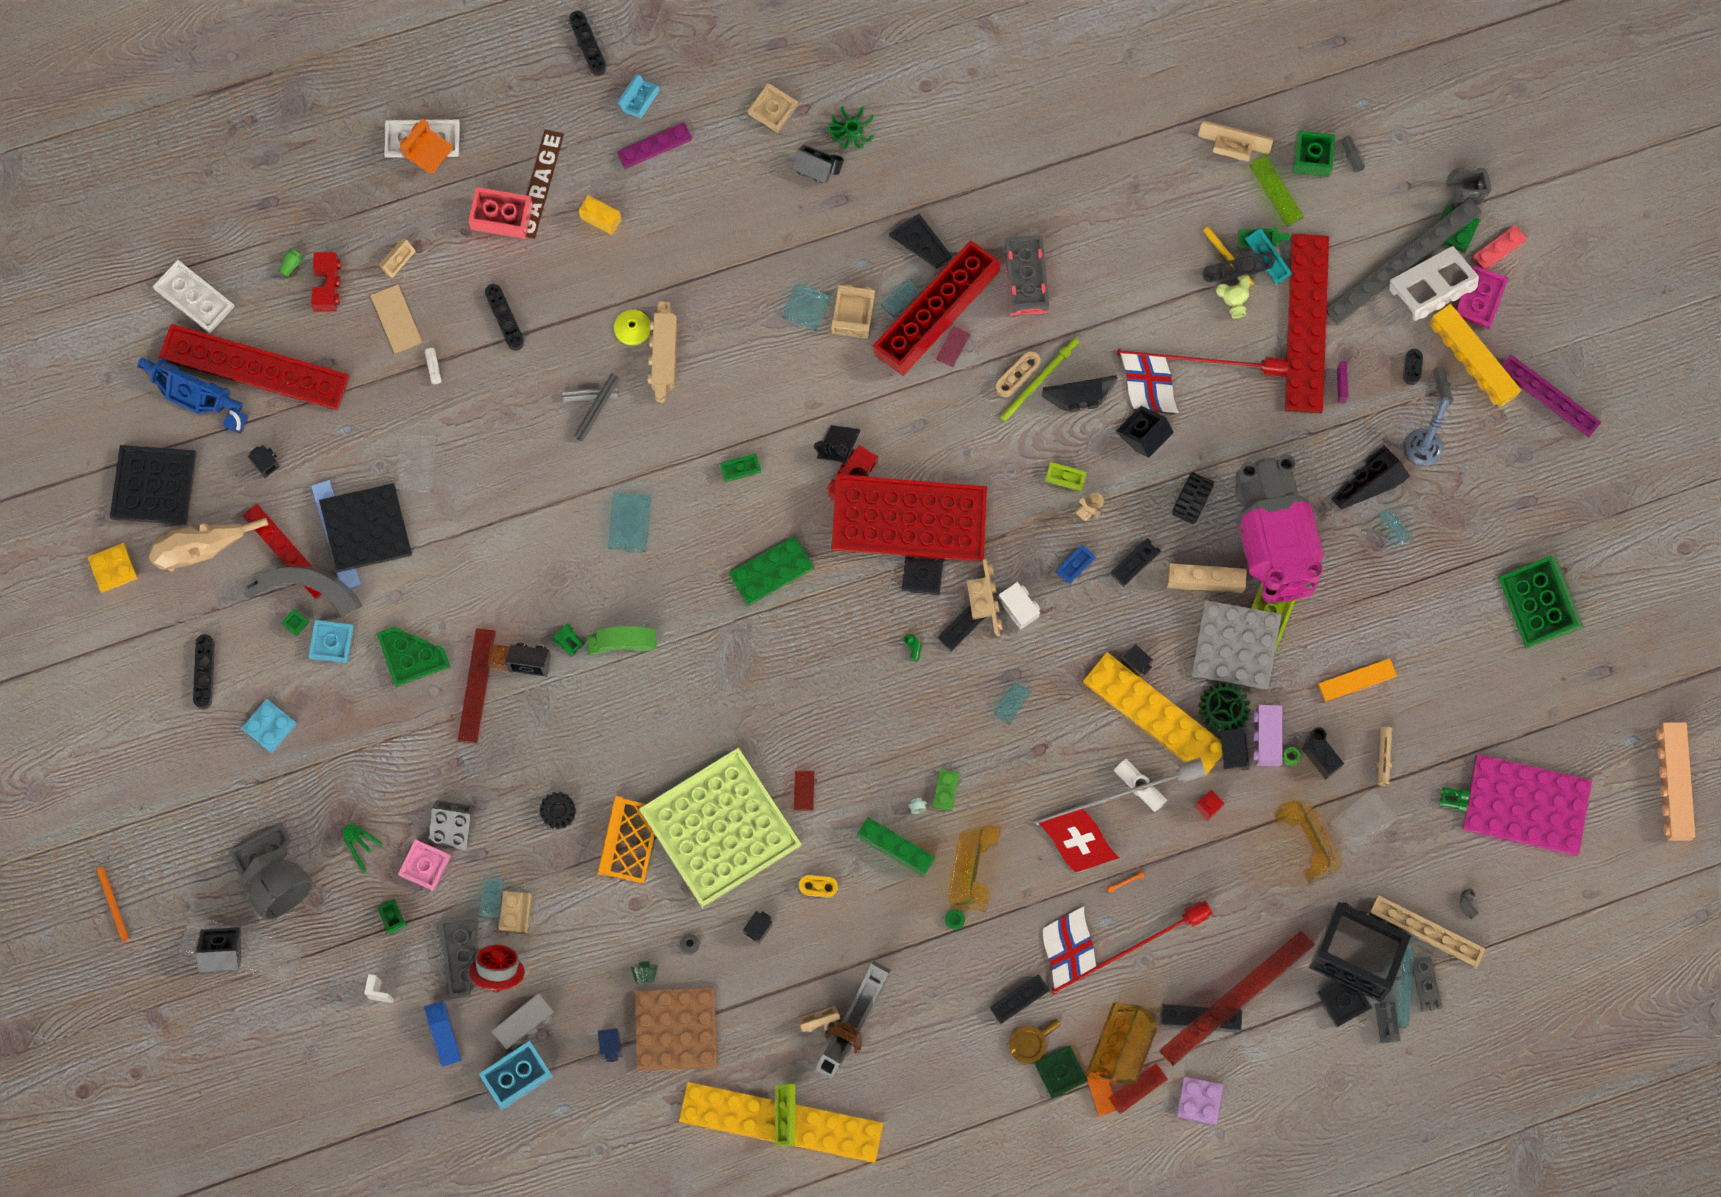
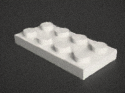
[384,120,460,157]
[153,260,235,334]

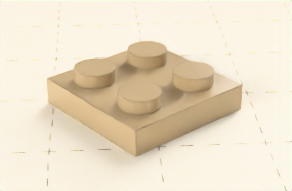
[748,83,799,133]

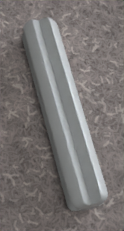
[562,387,618,402]

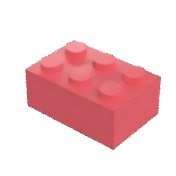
[468,187,533,239]

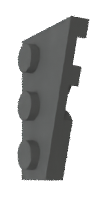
[229,823,291,876]

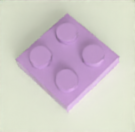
[1177,1077,1223,1125]

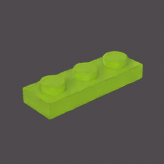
[775,1084,795,1147]

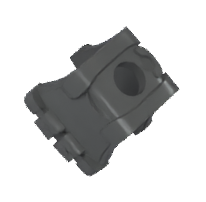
[1446,168,1491,208]

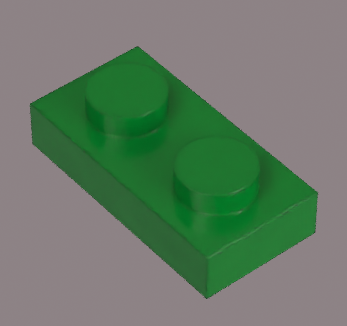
[720,453,761,483]

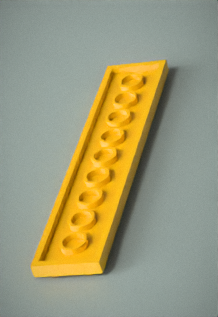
[679,1082,883,1163]

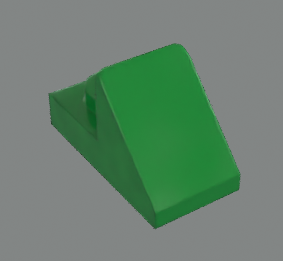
[377,899,408,935]

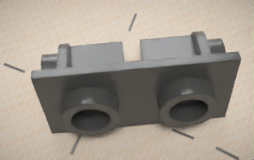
[1375,1001,1401,1043]

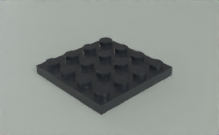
[110,445,197,525]
[319,483,412,573]

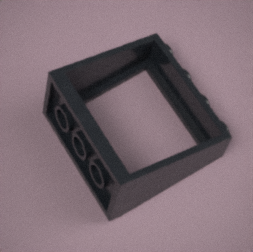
[1309,902,1411,1002]

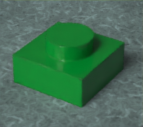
[281,609,309,637]

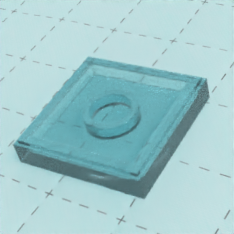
[782,283,831,331]

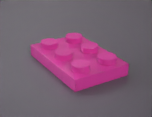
[1456,265,1508,329]

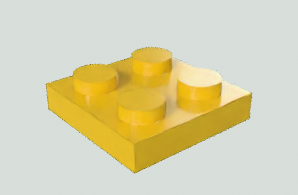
[87,543,138,593]

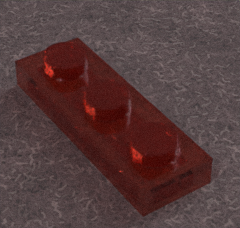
[1108,1063,1168,1114]

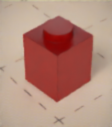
[1195,790,1225,821]

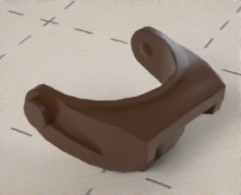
[824,1022,862,1054]

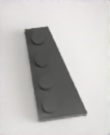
[438,914,478,999]

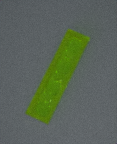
[1250,156,1304,227]

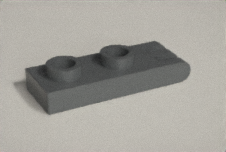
[1410,956,1443,1012]

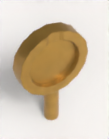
[1009,1018,1061,1064]

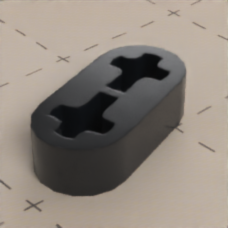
[1403,349,1423,385]

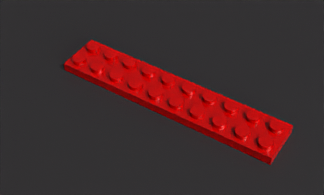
[1284,233,1329,414]
[158,324,350,411]

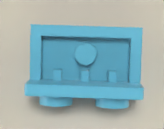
[617,74,660,118]

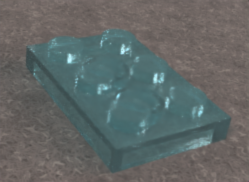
[608,493,652,552]

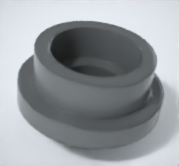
[680,934,700,954]

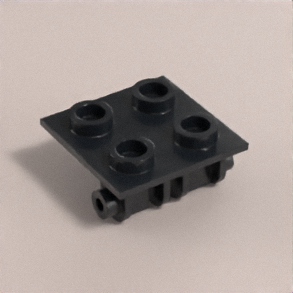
[814,425,861,463]

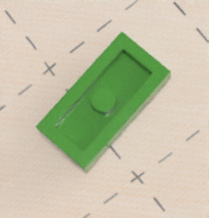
[933,769,959,811]

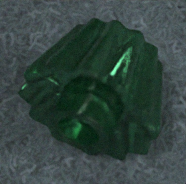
[631,961,658,983]

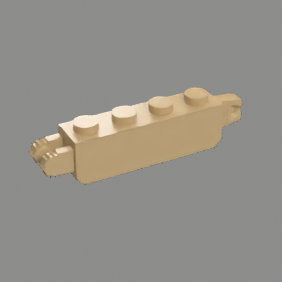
[648,301,677,403]

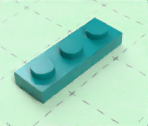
[1245,228,1292,285]

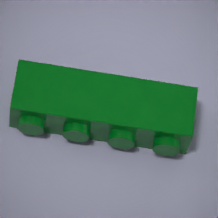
[857,817,935,878]

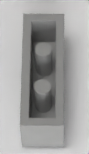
[492,993,555,1052]

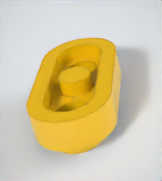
[799,875,838,898]

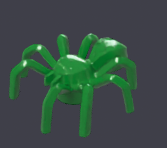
[827,106,874,149]

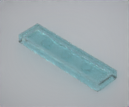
[1398,946,1414,1028]

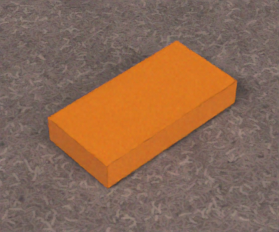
[1086,1072,1118,1117]

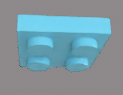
[308,620,354,664]
[241,699,297,754]

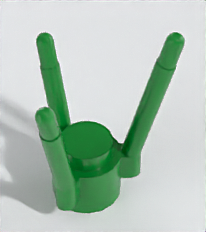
[342,823,382,873]

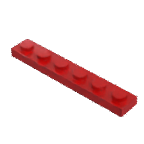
[242,504,322,600]

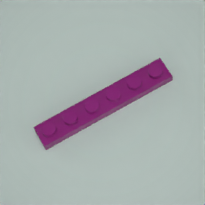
[1501,354,1601,438]

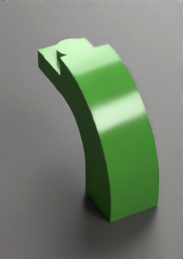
[587,626,657,655]

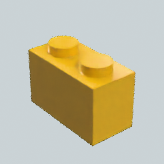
[579,195,622,235]

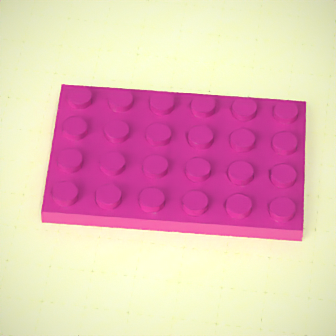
[1462,754,1592,856]

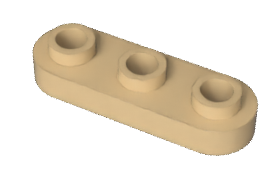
[996,352,1041,397]

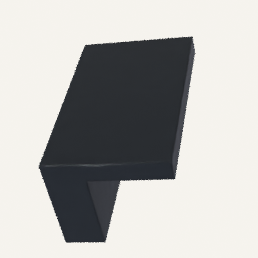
[1220,728,1250,771]

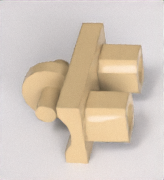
[1075,493,1104,522]

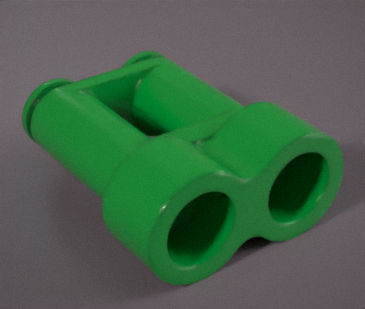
[552,623,585,657]
[1439,787,1470,813]

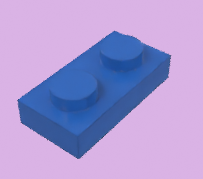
[1056,544,1096,585]

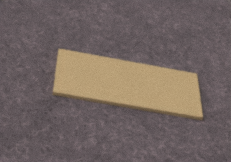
[370,284,423,354]

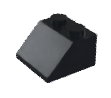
[1116,406,1174,458]
[505,643,551,677]
[196,927,241,973]

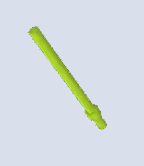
[1000,337,1080,422]

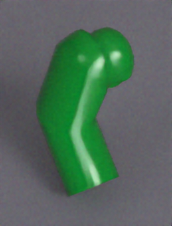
[903,633,922,662]

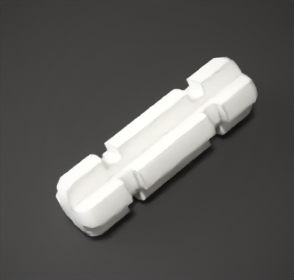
[425,348,441,384]

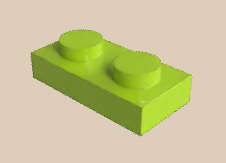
[1045,462,1087,491]

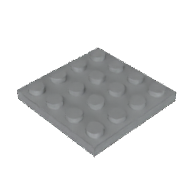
[1192,600,1282,690]

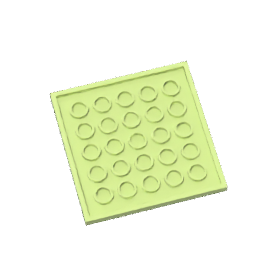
[639,748,802,908]

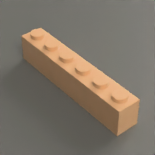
[1656,723,1695,841]

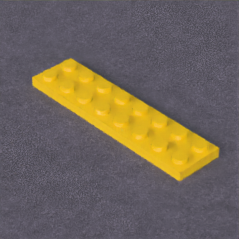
[1083,652,1223,778]

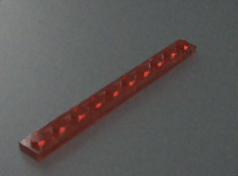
[1159,931,1315,1066]

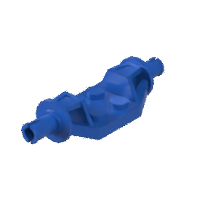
[137,357,243,414]

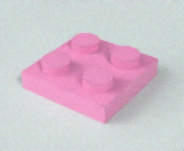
[398,839,451,892]

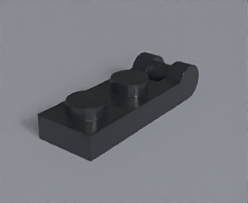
[1110,538,1161,587]

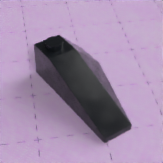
[1332,445,1410,510]

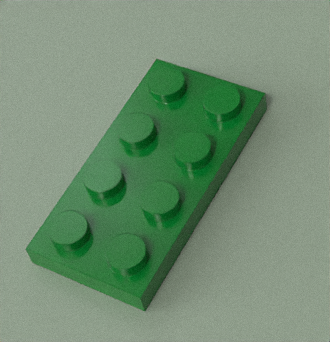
[729,536,814,606]

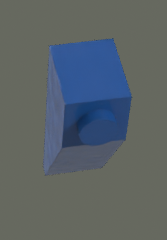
[424,1001,462,1067]

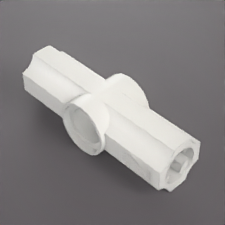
[1114,759,1167,812]

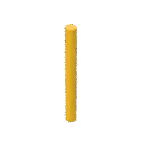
[1203,227,1254,287]

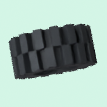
[540,792,576,829]

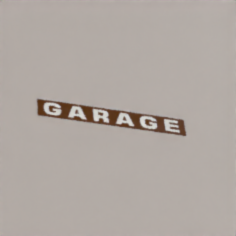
[526,130,564,239]

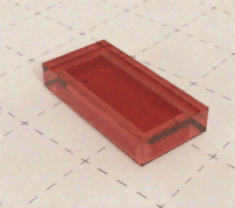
[794,771,814,811]

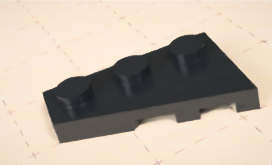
[889,214,952,269]

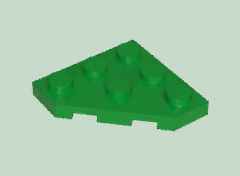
[376,627,451,688]

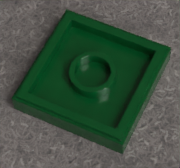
[1034,1045,1088,1099]

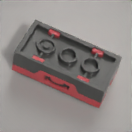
[1004,235,1049,316]

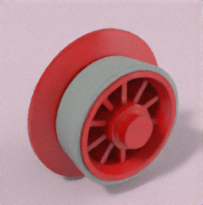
[469,944,525,993]

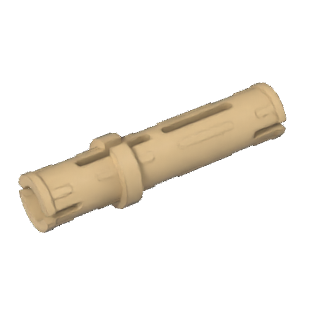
[1377,727,1393,786]

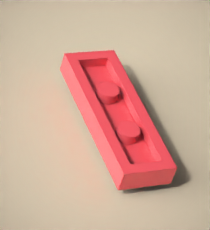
[1472,225,1527,270]

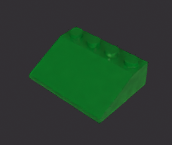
[1498,555,1584,648]

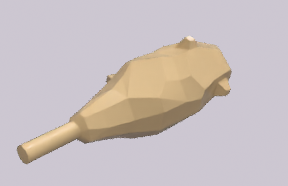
[149,518,268,572]

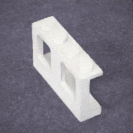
[1390,246,1479,321]

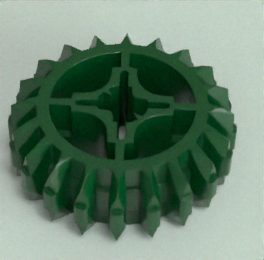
[1198,682,1251,732]

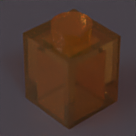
[488,644,510,671]

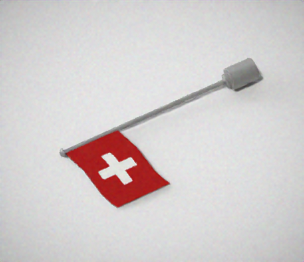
[1034,758,1207,873]

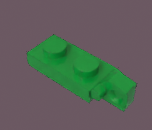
[1238,228,1290,249]

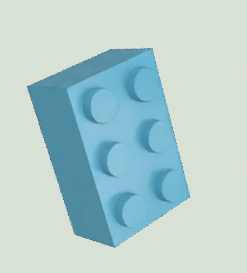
[479,1041,553,1110]

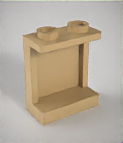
[831,284,875,338]

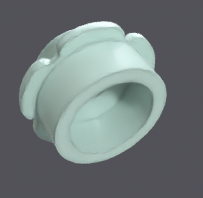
[908,798,927,814]

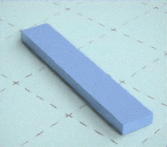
[311,480,361,589]

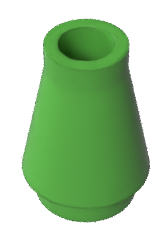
[279,248,303,277]

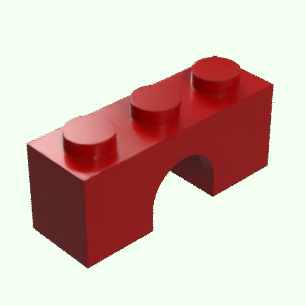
[311,252,342,312]
[827,445,878,499]

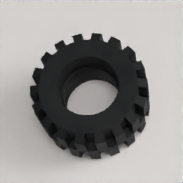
[1172,472,1214,524]

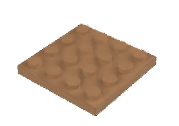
[635,988,717,1072]

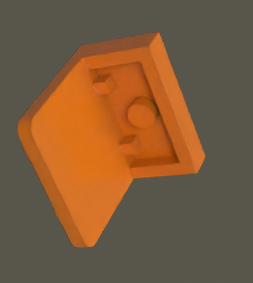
[400,119,453,174]

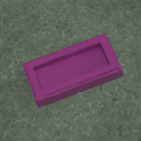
[1337,361,1348,403]

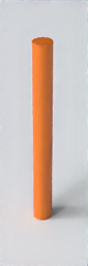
[96,867,129,942]

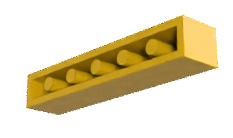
[1430,304,1521,408]

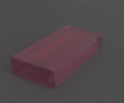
[936,326,970,367]

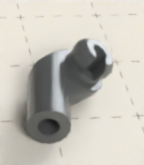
[1460,889,1479,919]

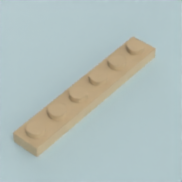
[1369,895,1486,967]

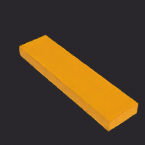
[1318,658,1397,702]

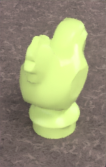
[1216,275,1251,318]

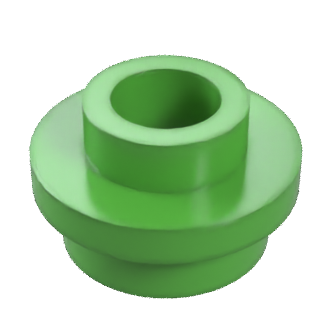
[1282,746,1301,766]

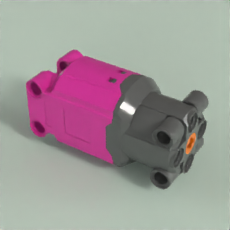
[1235,455,1324,604]

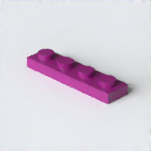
[617,122,692,169]

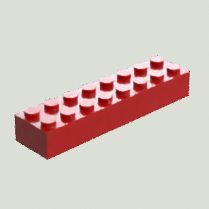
[872,240,1001,376]

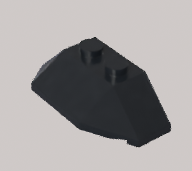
[1041,375,1117,412]

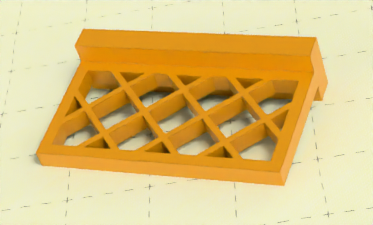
[597,796,655,884]

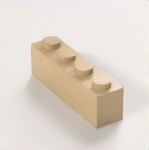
[1167,564,1247,593]

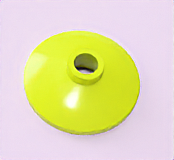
[614,310,651,345]

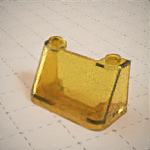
[1274,800,1342,884]
[948,825,1001,912]

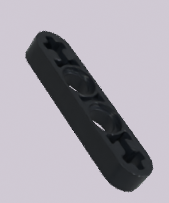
[569,11,606,76]
[1203,252,1274,282]
[485,284,524,351]
[193,634,215,710]

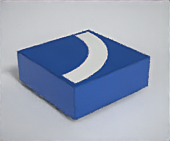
[222,410,248,434]

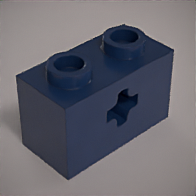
[598,1028,623,1062]

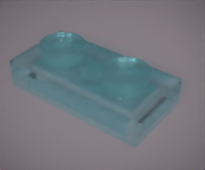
[881,279,921,319]
[994,682,1031,725]
[479,877,504,919]

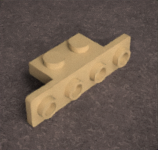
[1198,121,1273,161]
[967,559,1003,636]

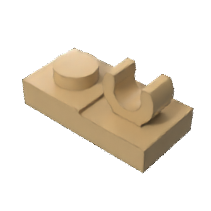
[379,238,416,278]
[798,1006,840,1032]

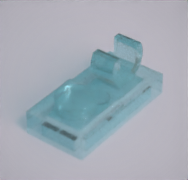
[1380,508,1414,546]

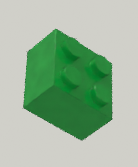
[1292,130,1335,177]

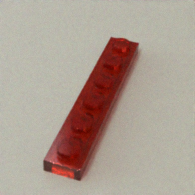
[458,628,496,744]

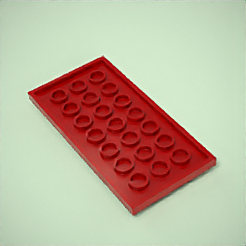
[831,474,987,562]

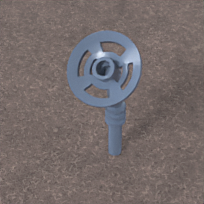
[1405,397,1450,466]

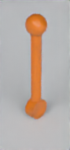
[1107,871,1145,893]

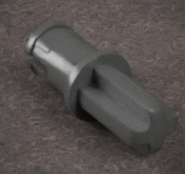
[1341,136,1365,172]
[1433,367,1454,404]

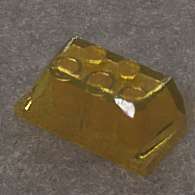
[1085,1002,1157,1085]

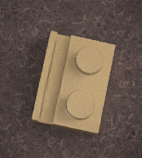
[498,891,532,934]

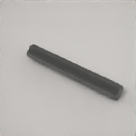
[574,374,619,442]

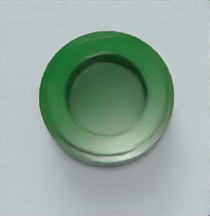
[945,909,965,930]

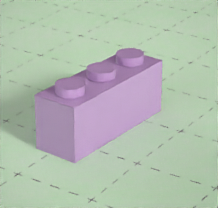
[1253,705,1282,767]

